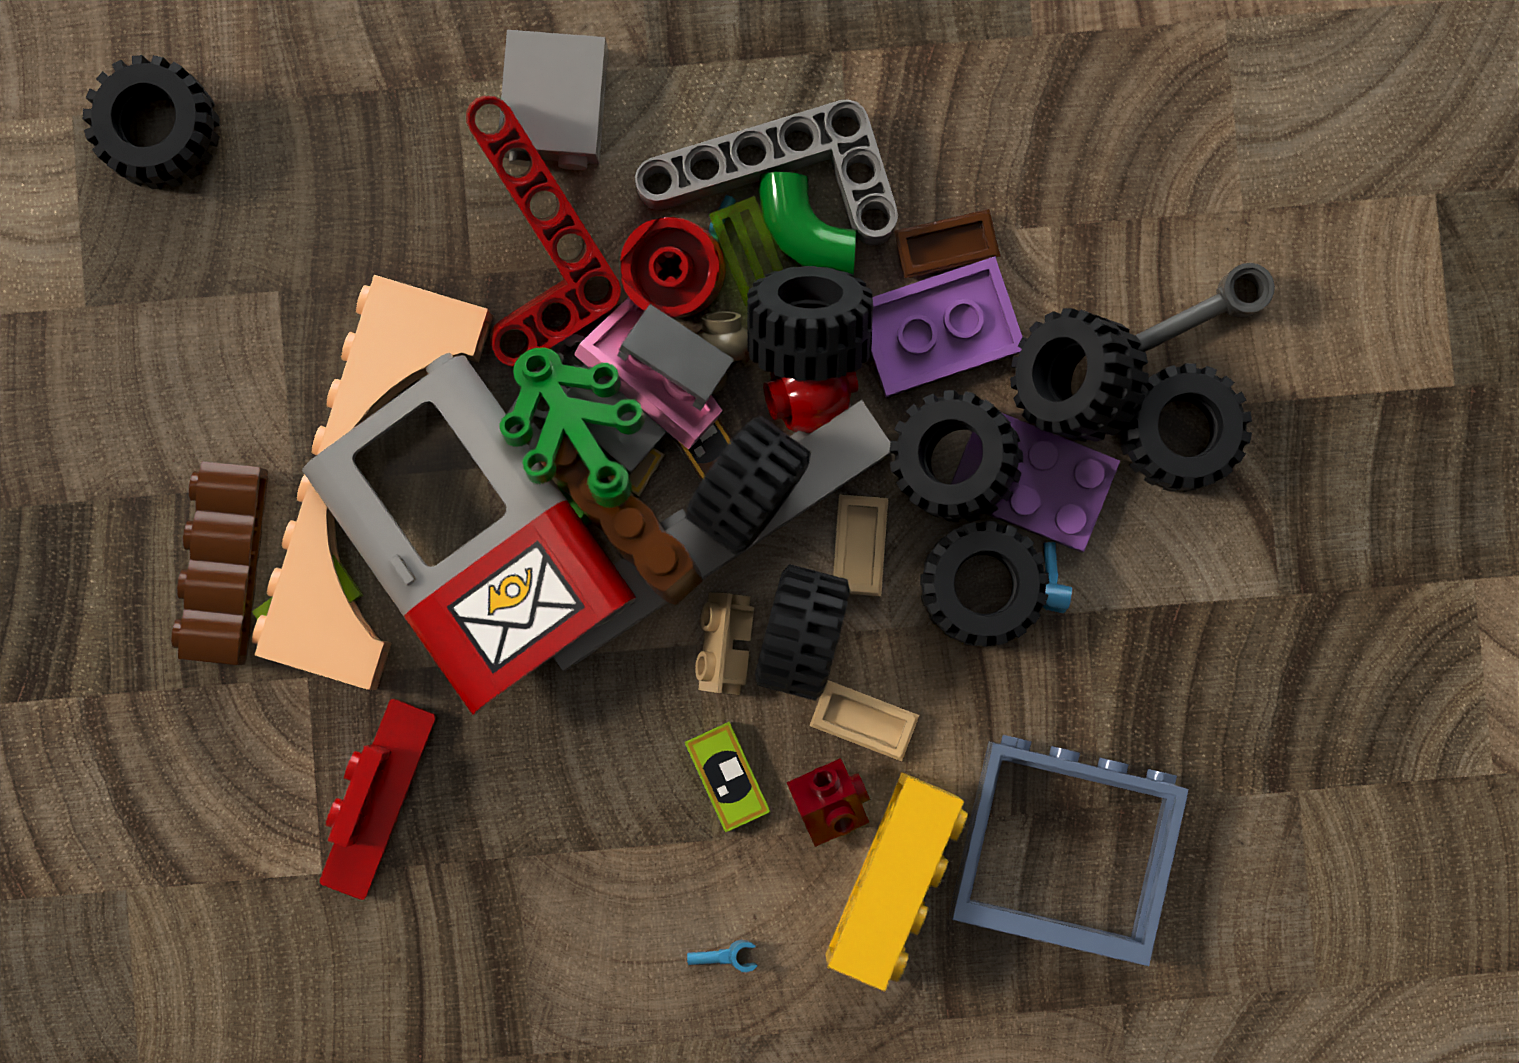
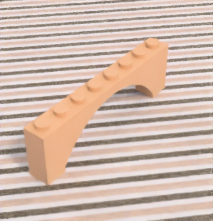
[252,275,493,690]

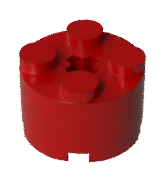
[620,217,726,318]

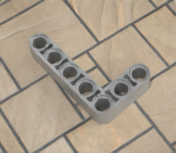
[635,99,898,246]

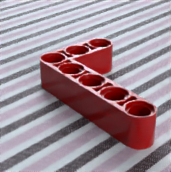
[466,95,621,366]

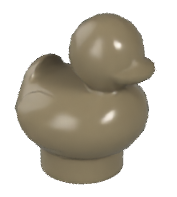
[696,311,750,394]

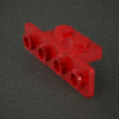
[319,699,436,900]

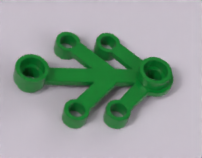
[499,348,645,508]

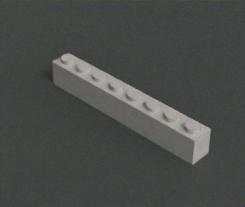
[553,400,892,671]

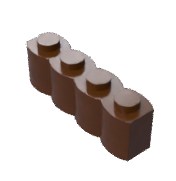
[541,432,703,605]
[171,461,268,665]

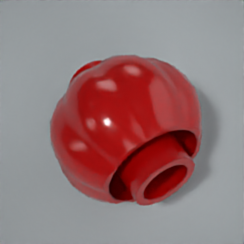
[763,372,858,433]

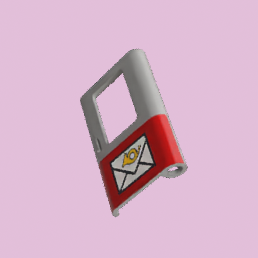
[302,353,637,716]

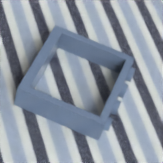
[949,735,1189,966]

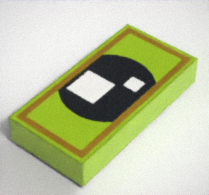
[684,721,771,833]

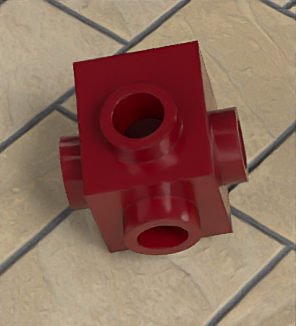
[786,758,870,847]

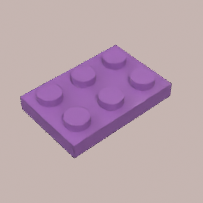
[870,257,1022,398]
[950,413,1120,553]

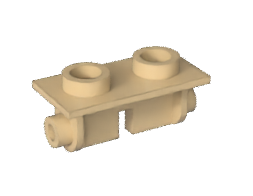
[695,592,755,695]

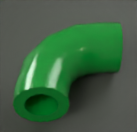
[759,172,856,274]

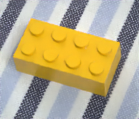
[825,772,968,991]

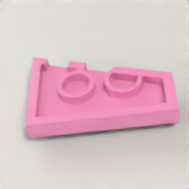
[574,297,723,449]

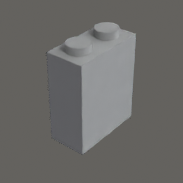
[499,30,609,170]

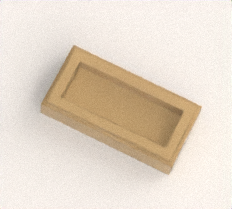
[833,495,888,597]
[809,680,920,761]

